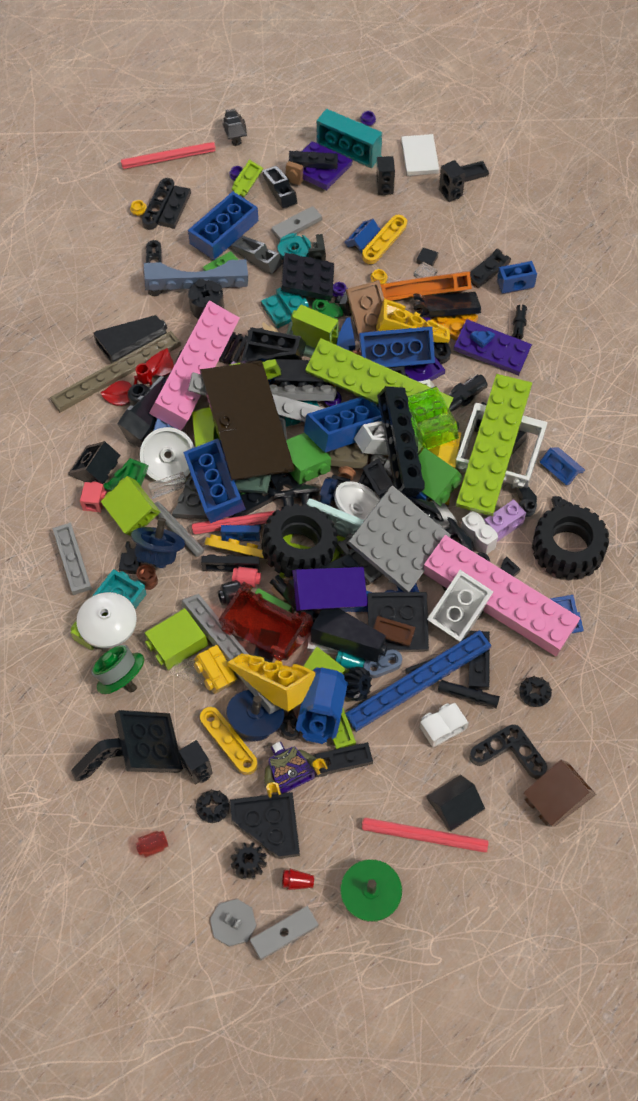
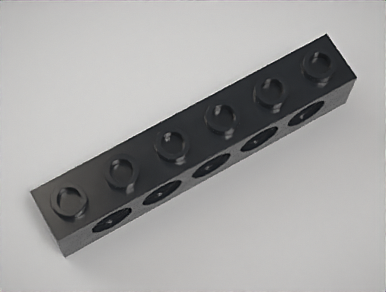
[377,386,425,497]

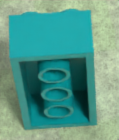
[316,108,382,168]

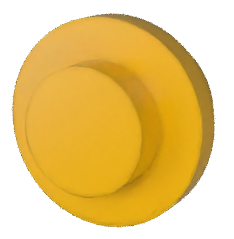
[130,200,147,216]
[370,269,387,284]

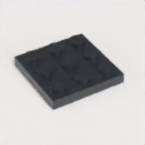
[280,253,334,301]
[368,592,429,652]
[114,710,183,773]

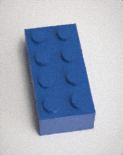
[188,191,259,260]
[359,327,435,368]
[304,397,382,453]
[183,439,246,523]

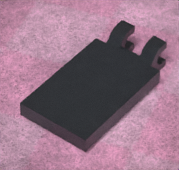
[413,292,481,317]

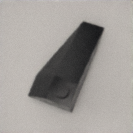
[117,376,166,447]

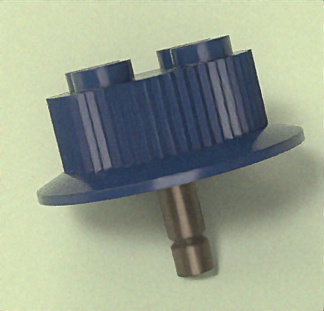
[131,518,185,568]

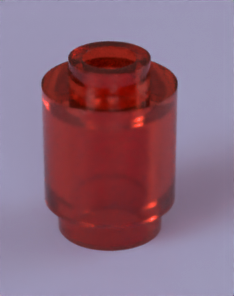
[135,830,169,858]

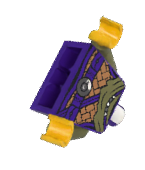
[264,742,328,798]

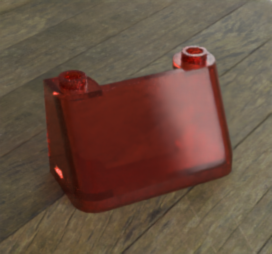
[218,582,313,661]

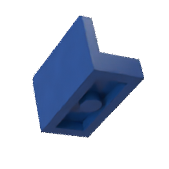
[344,219,381,253]
[540,447,585,485]
[221,524,261,542]

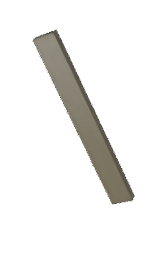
[50,331,181,413]

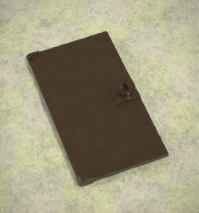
[200,361,295,481]

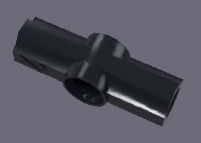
[448,374,488,413]

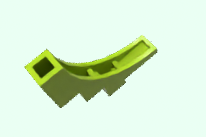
[192,359,281,447]

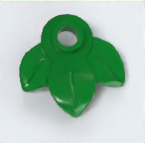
[312,299,343,318]

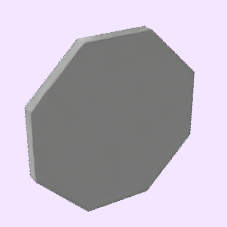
[210,899,257,947]

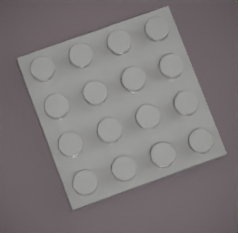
[347,485,451,592]

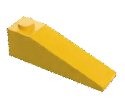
[227,653,315,712]

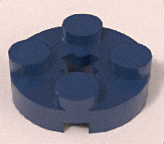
[318,477,338,507]

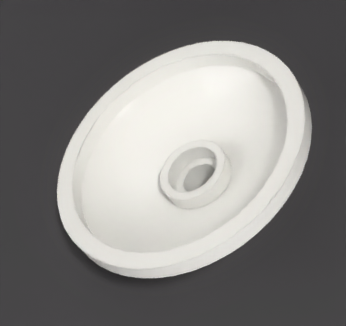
[140,427,195,483]
[334,481,380,520]
[77,592,137,648]

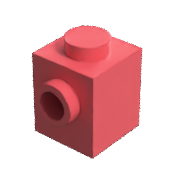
[80,482,107,513]

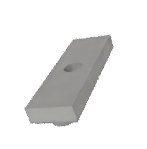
[271,206,322,241]
[250,906,319,960]

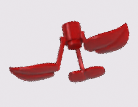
[100,348,174,406]

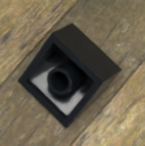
[68,441,121,484]

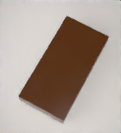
[374,616,416,647]

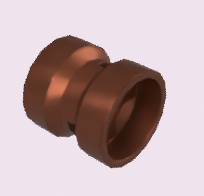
[136,564,158,590]

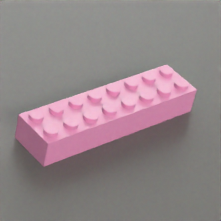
[149,300,240,431]
[423,535,580,657]

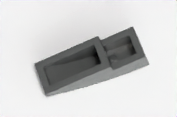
[231,235,283,274]

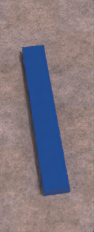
[345,630,491,732]

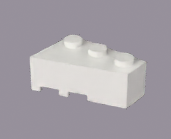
[354,421,424,455]

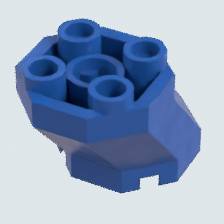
[296,667,348,744]

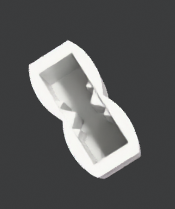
[461,511,498,554]
[420,703,468,747]

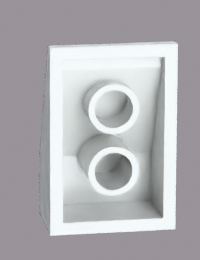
[427,570,494,642]

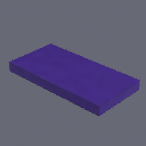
[293,567,368,611]

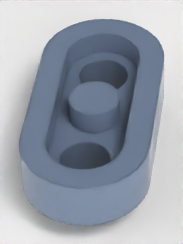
[364,650,402,678]

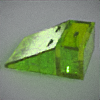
[408,386,459,449]

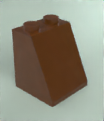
[523,759,596,827]

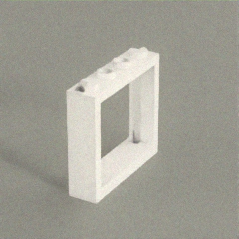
[455,403,548,488]

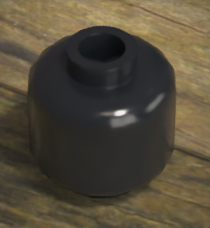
[127,384,149,406]
[218,580,248,608]

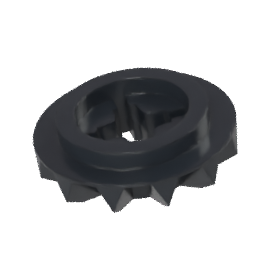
[519,675,552,707]
[196,789,230,823]

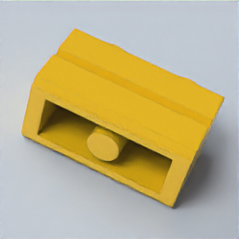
[194,645,237,694]

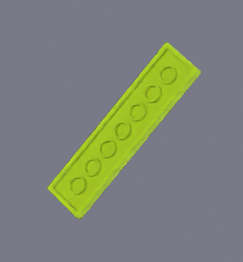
[305,338,453,432]
[456,374,532,516]

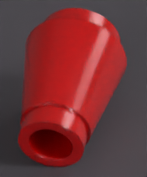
[282,868,314,890]

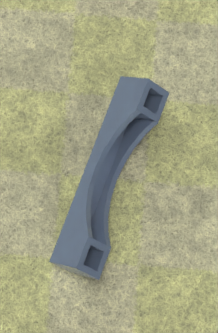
[144,259,248,291]

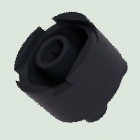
[188,279,224,319]

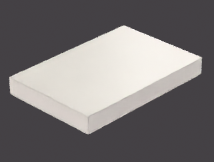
[401,134,439,176]

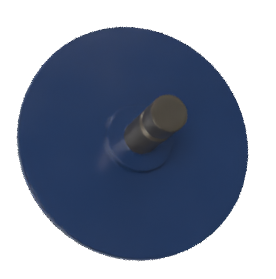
[226,690,284,742]

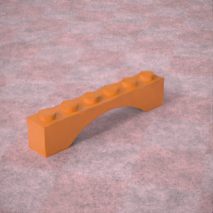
[380,271,472,301]

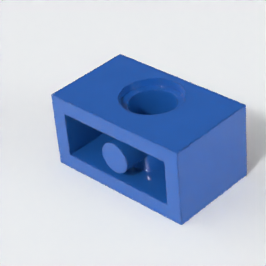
[497,261,537,294]

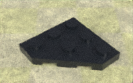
[230,792,300,859]

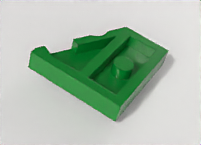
[103,458,149,491]

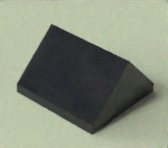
[426,774,485,832]

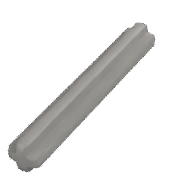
[154,501,204,557]

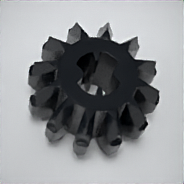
[343,666,372,701]
[231,842,267,880]

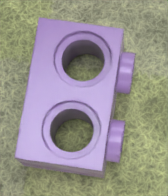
[484,499,526,542]

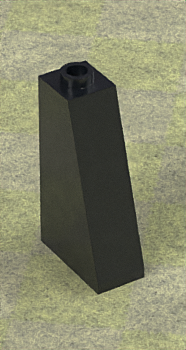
[93,315,167,363]
[311,608,388,663]

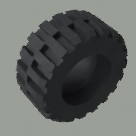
[261,504,338,578]
[532,504,609,580]

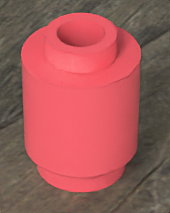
[232,567,261,588]

